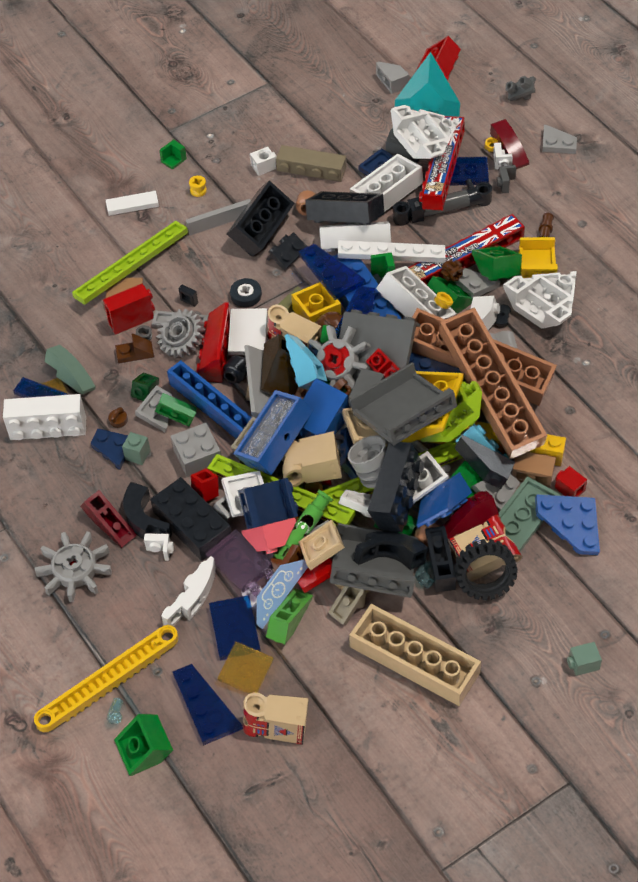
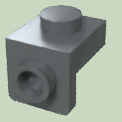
[496,165,516,194]

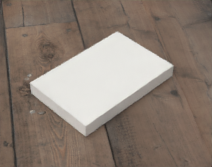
[228,308,267,355]

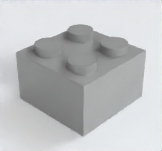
[171,423,221,477]

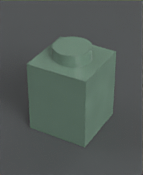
[122,432,151,465]
[567,642,602,676]

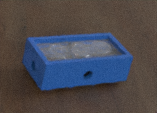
[233,390,313,475]

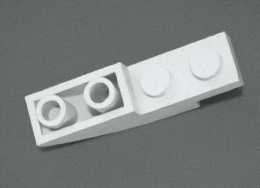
[161,556,216,626]

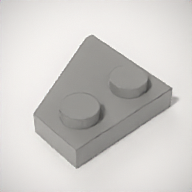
[454,268,500,299]

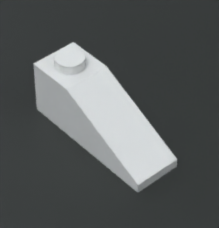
[471,296,500,330]

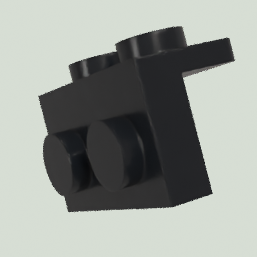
[266,232,308,270]

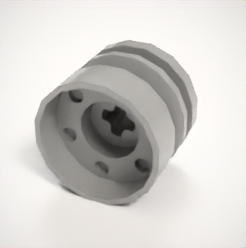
[348,435,388,488]

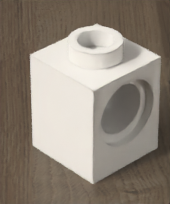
[250,147,277,176]

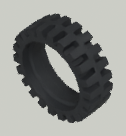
[455,539,518,600]

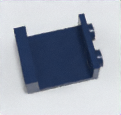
[238,478,298,530]

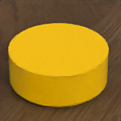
[434,292,453,309]

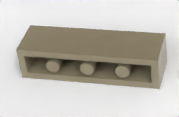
[276,145,347,182]

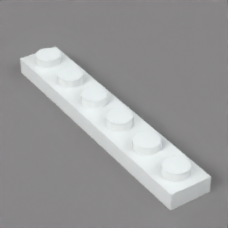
[338,240,445,263]

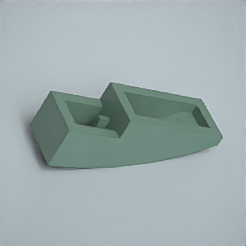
[44,345,96,394]

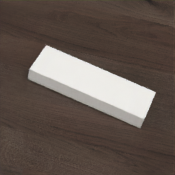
[106,191,159,216]

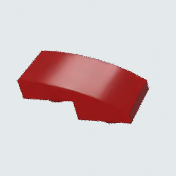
[365,348,400,379]

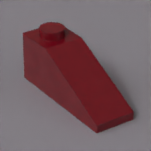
[80,490,137,548]
[443,491,500,539]

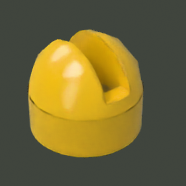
[484,137,498,152]

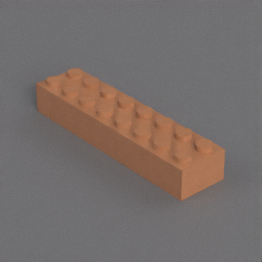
[439,307,547,460]
[411,308,557,406]

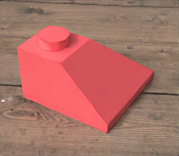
[241,518,296,554]

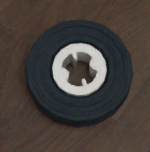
[230,278,262,307]

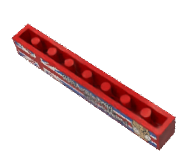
[419,116,465,211]
[408,214,525,285]

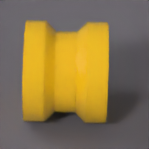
[189,175,207,197]

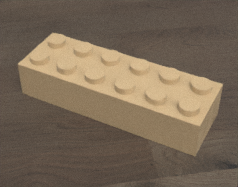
[349,604,481,706]

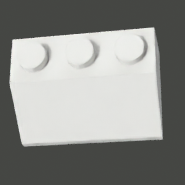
[413,451,449,504]

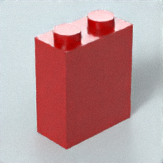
[103,283,155,335]

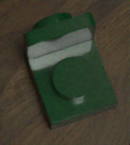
[131,372,159,401]

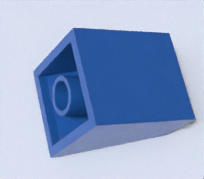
[297,378,349,438]

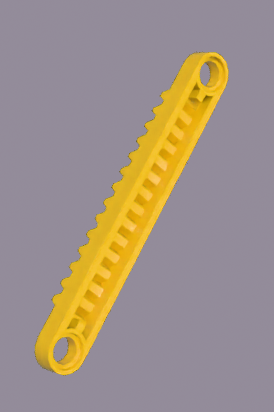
[34,625,178,732]

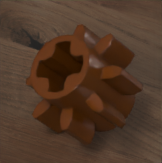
[441,260,464,282]

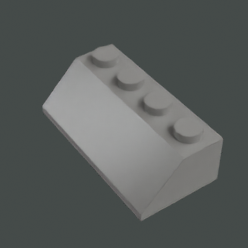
[244,345,271,418]

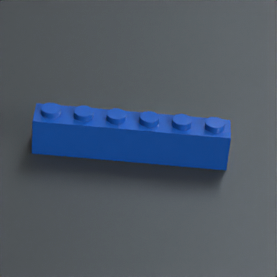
[167,360,252,439]

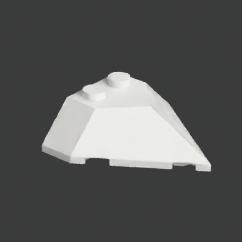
[391,105,459,159]
[503,271,577,329]

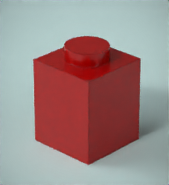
[555,466,587,497]
[191,468,219,502]

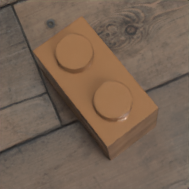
[512,452,556,487]

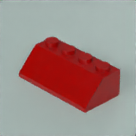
[415,36,461,80]
[197,302,230,383]

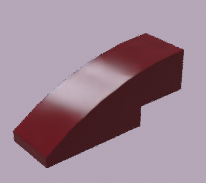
[490,119,529,170]

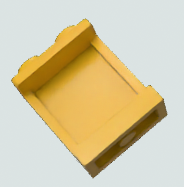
[519,237,558,278]

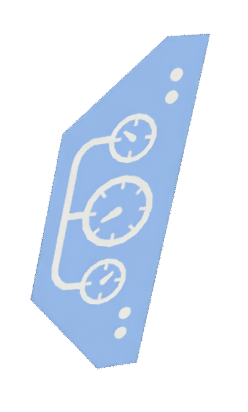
[256,560,308,629]

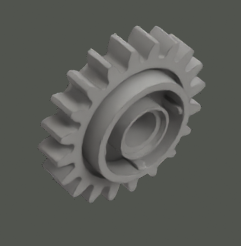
[156,309,205,358]

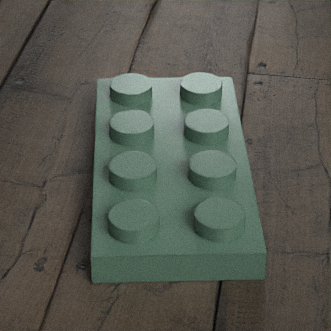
[499,476,561,552]

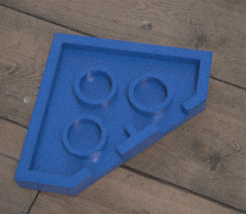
[535,494,600,555]

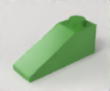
[266,588,313,644]

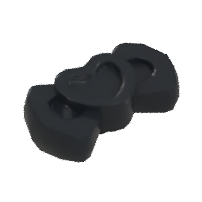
[494,304,511,328]

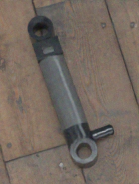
[393,179,492,226]

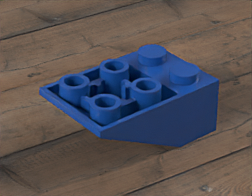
[417,472,472,528]

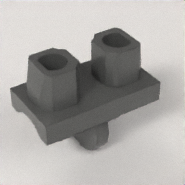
[506,76,536,101]

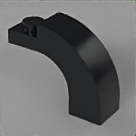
[123,482,172,539]
[353,531,428,570]

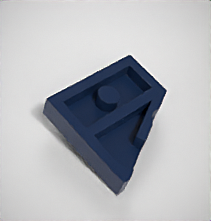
[91,428,128,470]

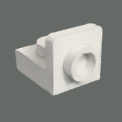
[493,143,513,169]
[144,534,174,561]

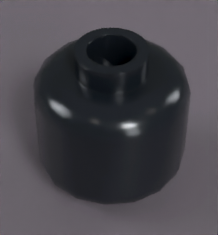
[222,356,247,383]

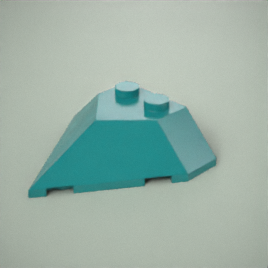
[394,52,460,117]

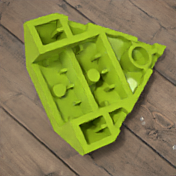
[420,381,482,442]

